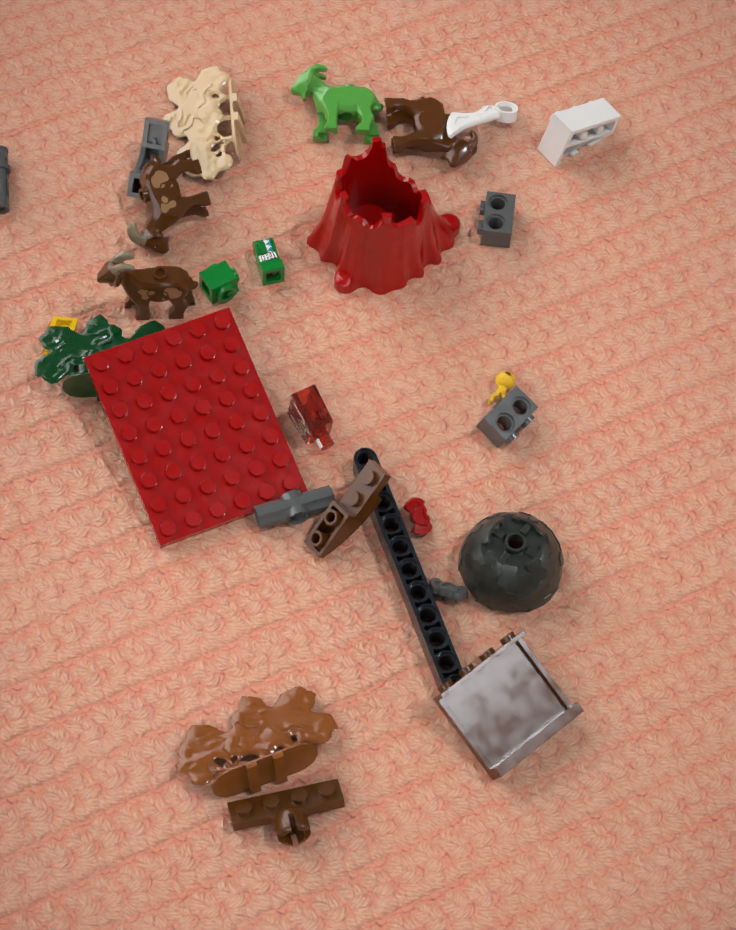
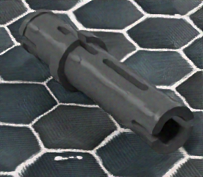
[0,146,11,214]

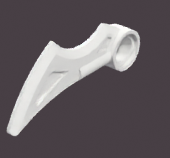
[446,101,518,139]

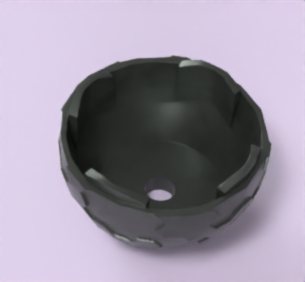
[458,512,564,612]

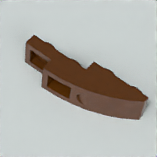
[304,459,391,558]

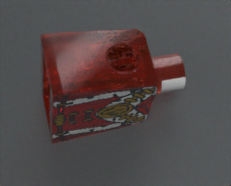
[287,384,334,451]

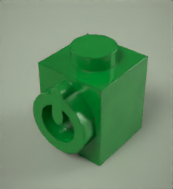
[199,260,240,304]

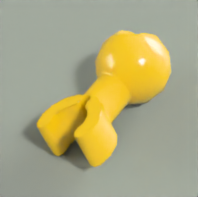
[487,370,515,405]

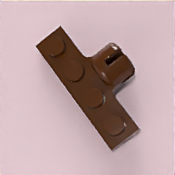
[227,779,345,846]

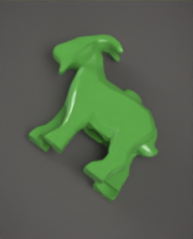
[291,64,384,145]

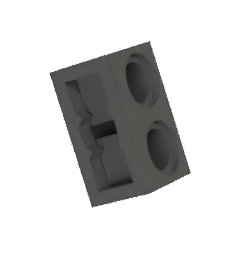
[477,191,516,248]
[476,385,538,448]

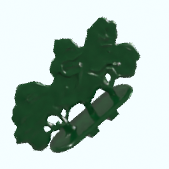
[34,314,165,401]

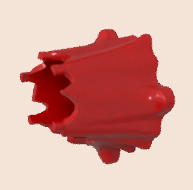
[307,136,461,295]

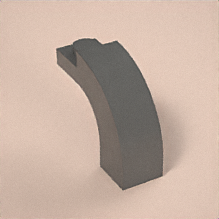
[127,117,171,199]

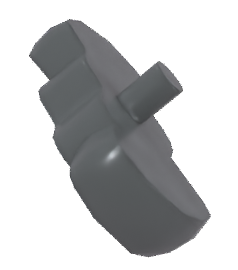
[428,578,468,601]

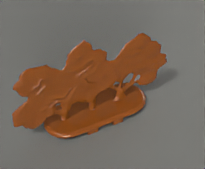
[175,686,338,797]

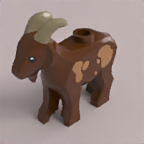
[127,149,211,254]
[97,251,198,320]

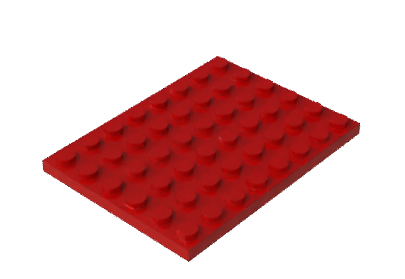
[84,307,308,548]

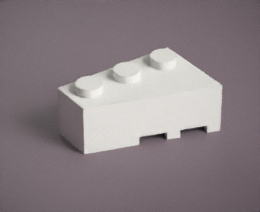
[537,98,621,167]

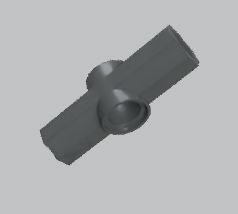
[254,485,335,530]

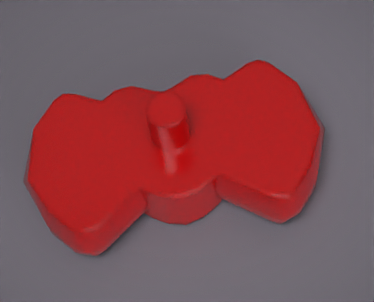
[403,497,433,536]

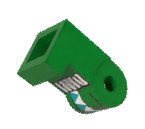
[252,238,285,286]

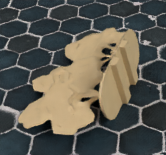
[163,66,247,180]

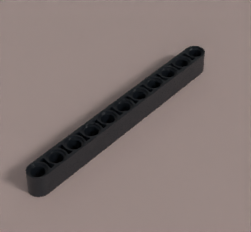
[353,448,462,693]

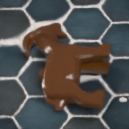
[384,96,478,168]

